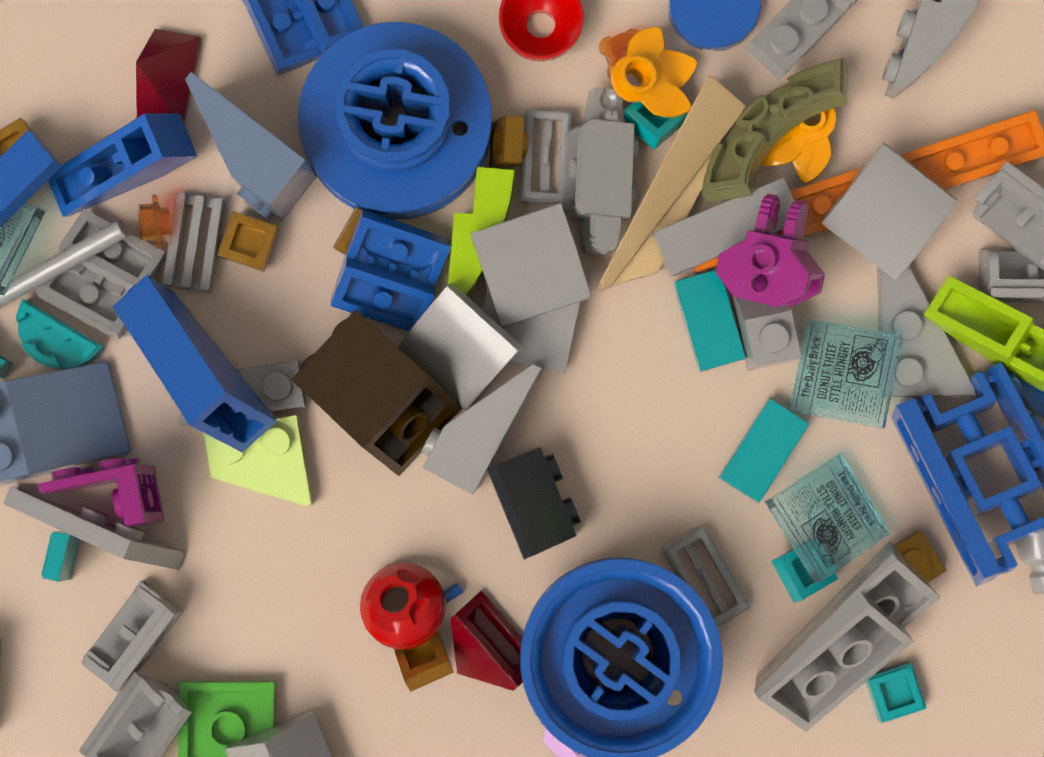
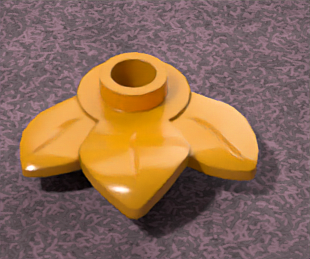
[610,27,697,117]
[761,108,837,184]

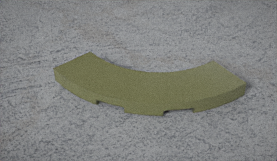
[702,58,848,203]

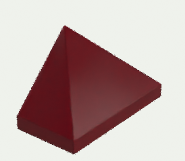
[136,29,202,125]
[450,591,523,691]

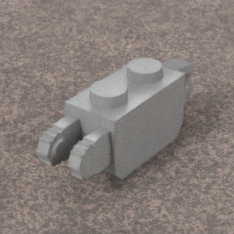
[561,87,639,258]

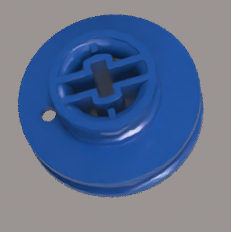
[298,22,492,220]
[520,557,723,757]

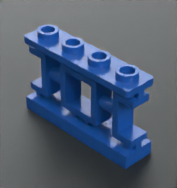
[891,362,1044,587]

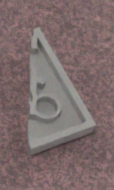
[877,266,975,398]
[3,486,186,570]

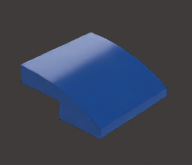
[243,0,364,76]
[330,209,451,331]

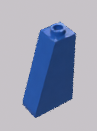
[112,275,277,453]

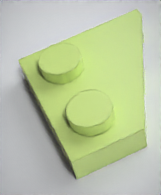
[204,415,313,506]

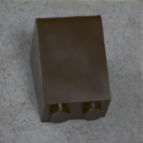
[291,310,462,476]

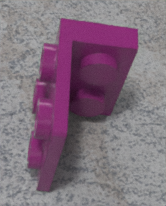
[38,457,165,526]

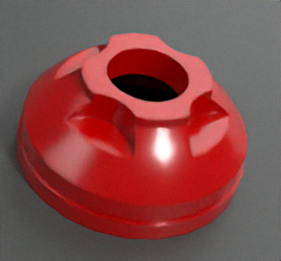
[499,0,584,62]
[360,563,446,650]

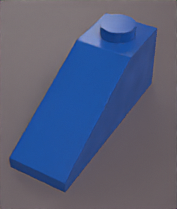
[48,113,197,217]

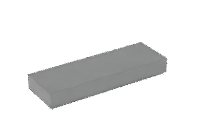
[652,177,794,277]

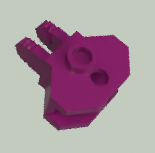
[715,193,825,307]

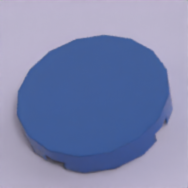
[668,0,761,51]

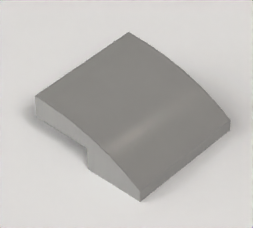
[821,142,958,280]
[470,203,591,328]
[35,209,166,340]
[482,275,586,373]
[398,283,523,410]

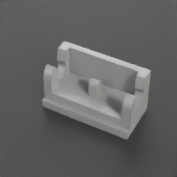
[973,161,1044,270]
[978,250,1044,303]
[81,581,184,693]
[79,671,192,757]

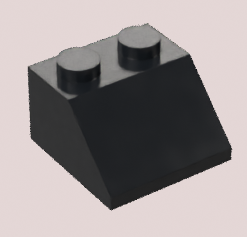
[486,447,581,560]

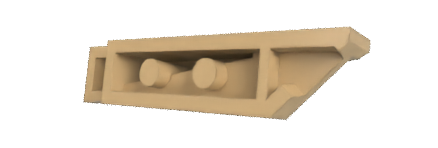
[598,75,745,290]

